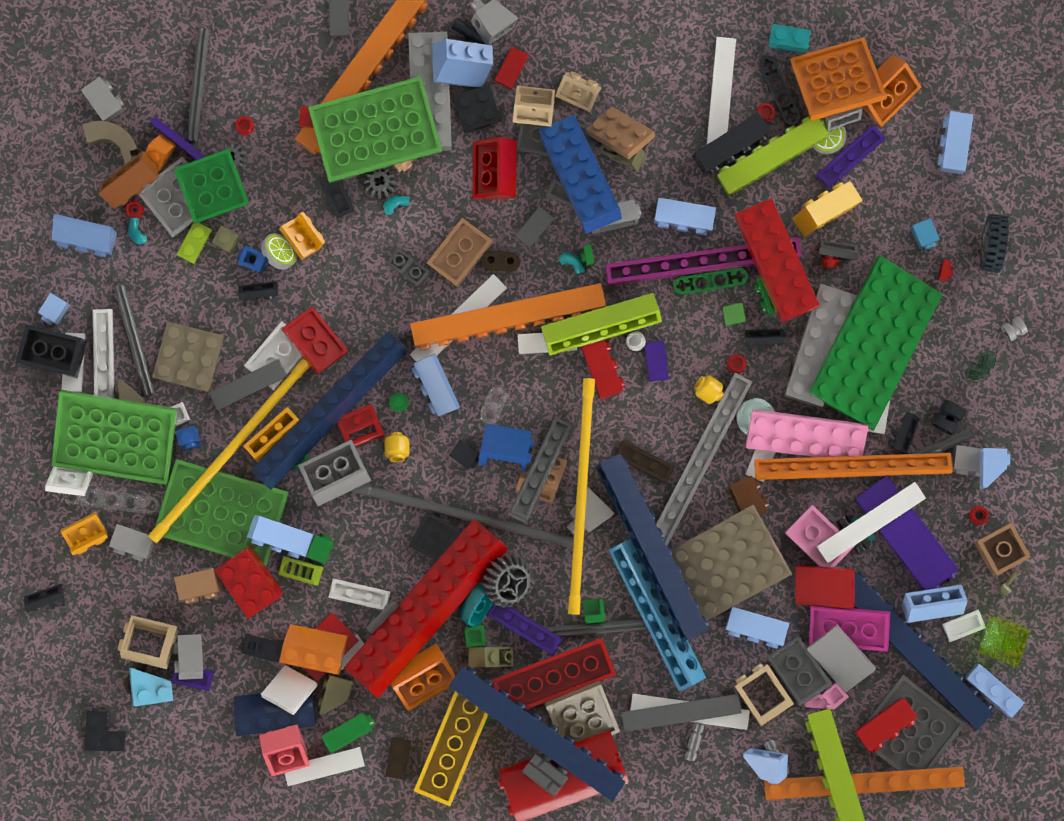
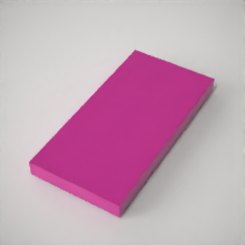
[809,606,890,652]

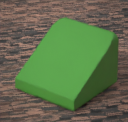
[722,303,746,326]

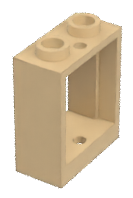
[513,86,555,127]
[118,615,178,669]
[734,663,794,726]

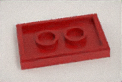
[281,306,349,375]
[795,565,855,609]
[303,613,359,682]

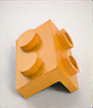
[279,212,325,260]
[61,512,108,555]

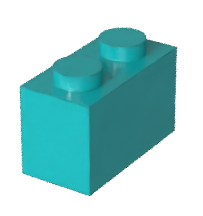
[768,24,811,54]

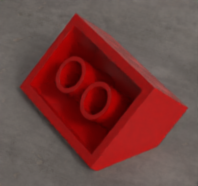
[473,137,517,199]

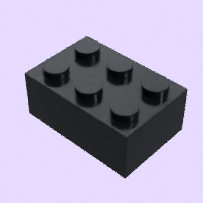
[16,324,87,379]

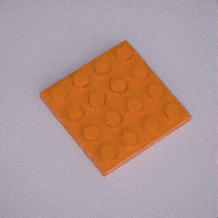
[790,37,887,121]

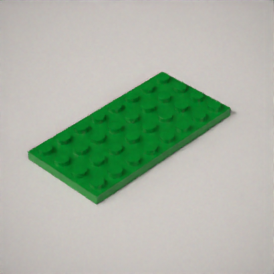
[808,256,943,430]

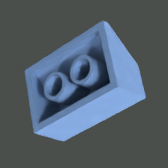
[432,39,493,88]
[52,214,117,257]
[411,353,460,417]

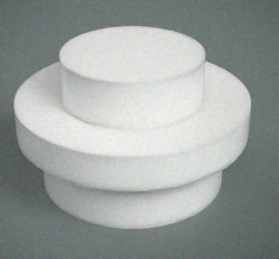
[626,331,646,351]

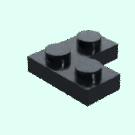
[85,711,126,752]

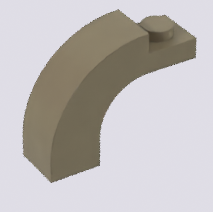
[82,121,139,165]

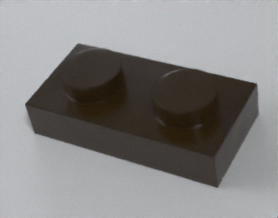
[385,737,411,780]

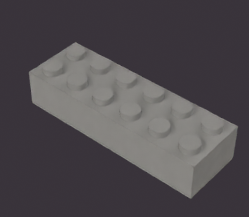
[408,32,452,151]
[784,284,857,409]

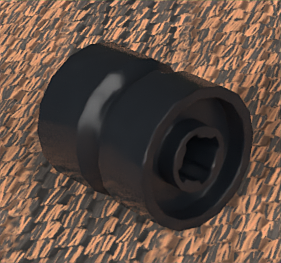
[931,399,967,436]

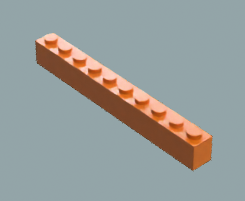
[295,0,428,155]
[410,283,606,351]

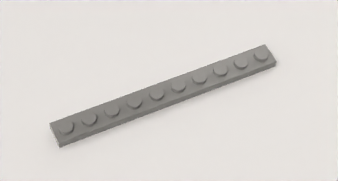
[656,373,752,545]

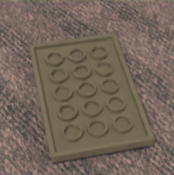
[671,505,792,621]

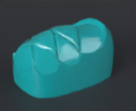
[460,583,493,627]

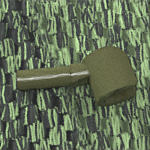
[998,570,1018,597]

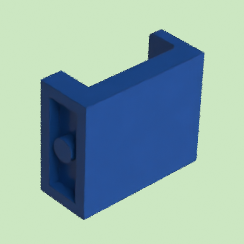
[478,423,534,472]

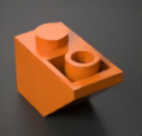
[145,134,177,175]

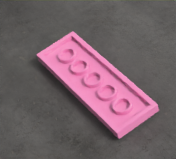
[745,409,869,457]

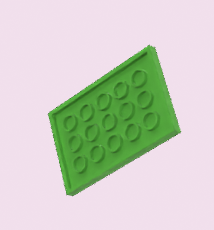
[308,76,442,183]
[51,390,177,485]
[155,459,289,568]

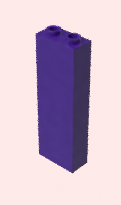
[854,476,959,591]

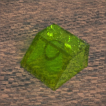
[978,616,1030,668]

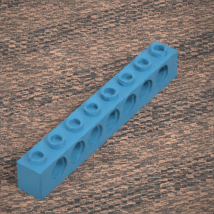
[608,539,706,691]

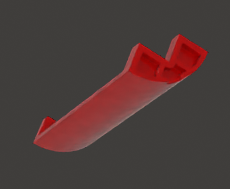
[497,730,629,821]

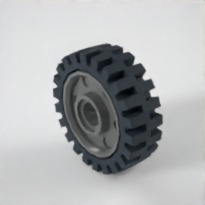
[980,214,1009,273]

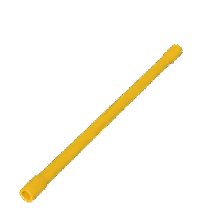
[148,358,310,544]
[568,378,595,615]

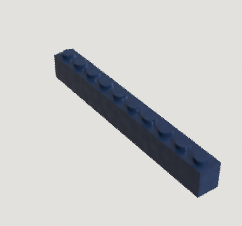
[251,331,408,490]
[595,454,708,643]
[854,572,994,730]
[449,666,626,802]

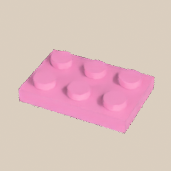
[785,505,855,567]

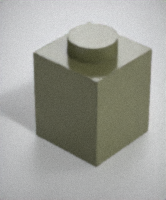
[212,225,240,255]

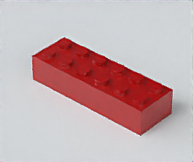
[734,198,820,324]
[491,638,616,710]

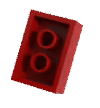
[214,544,284,619]

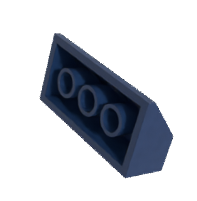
[234,692,317,736]

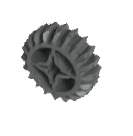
[482,555,534,608]

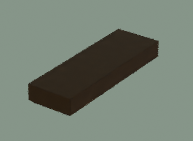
[615,440,675,484]

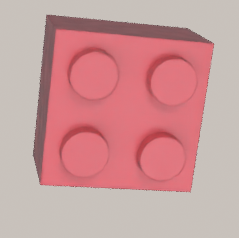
[259,725,310,776]

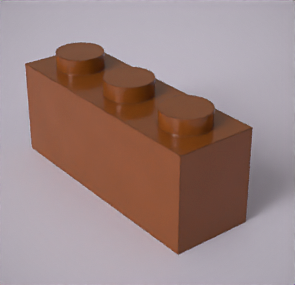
[98,151,159,209]

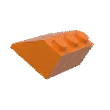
[862,55,922,127]
[279,624,348,675]
[391,643,456,711]

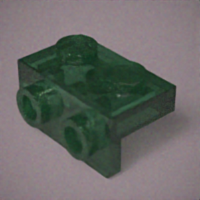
[964,350,996,381]

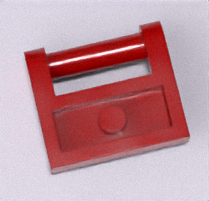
[337,404,385,447]

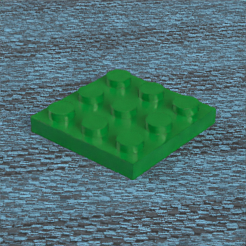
[174,149,250,224]

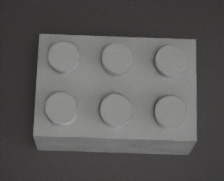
[298,440,371,506]

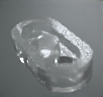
[480,387,507,424]

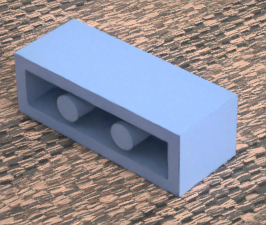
[937,111,973,174]
[654,198,716,235]
[247,515,313,559]
[902,585,968,623]
[725,607,789,649]
[964,664,1025,718]

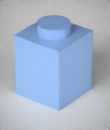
[38,293,70,325]

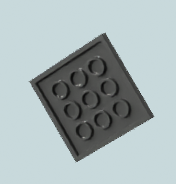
[854,675,965,771]

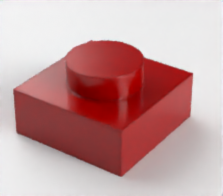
[937,259,954,282]

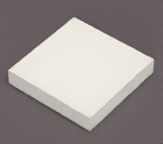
[45,466,93,496]
[261,665,317,715]

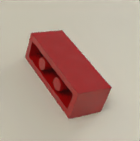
[580,340,625,401]
[853,697,918,752]

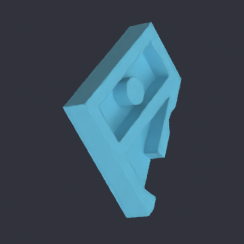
[129,668,173,707]

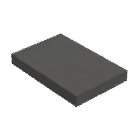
[766,635,832,707]

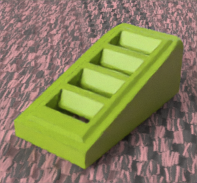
[278,556,323,585]

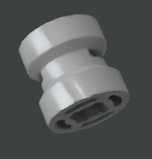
[1001,316,1028,342]

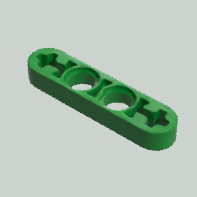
[673,268,748,295]

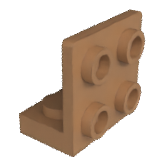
[516,448,567,503]

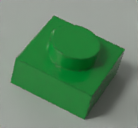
[580,244,594,267]
[464,626,486,647]

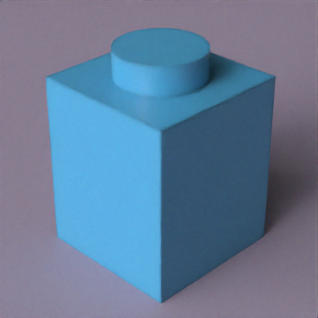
[910,218,940,250]

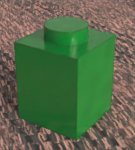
[306,533,335,565]

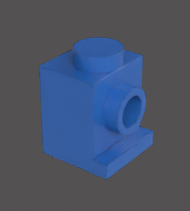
[237,245,268,273]
[175,426,202,451]

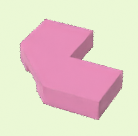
[804,682,849,710]

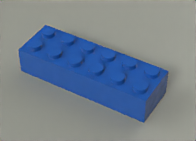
[538,115,622,234]

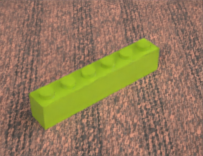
[717,116,829,197]
[541,293,662,355]
[805,709,865,821]

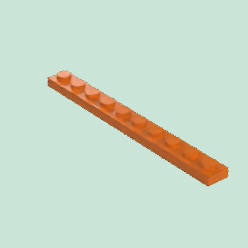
[754,453,953,480]
[764,766,965,800]

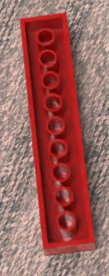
[343,519,508,698]

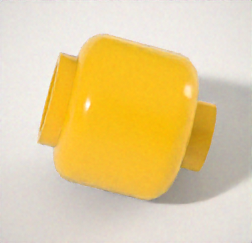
[694,375,724,404]
[384,432,410,462]

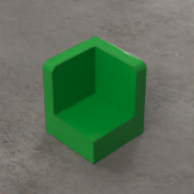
[583,598,605,624]

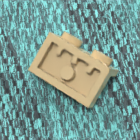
[555,71,601,112]

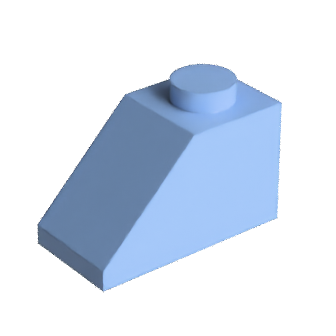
[980,448,1010,489]
[743,748,788,784]

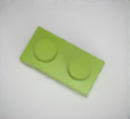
[176,223,212,264]

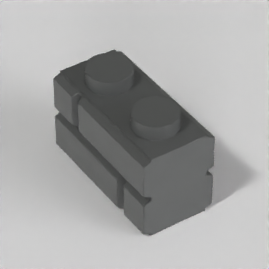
[522,753,569,797]

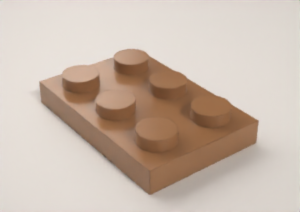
[586,107,655,159]
[427,218,493,287]

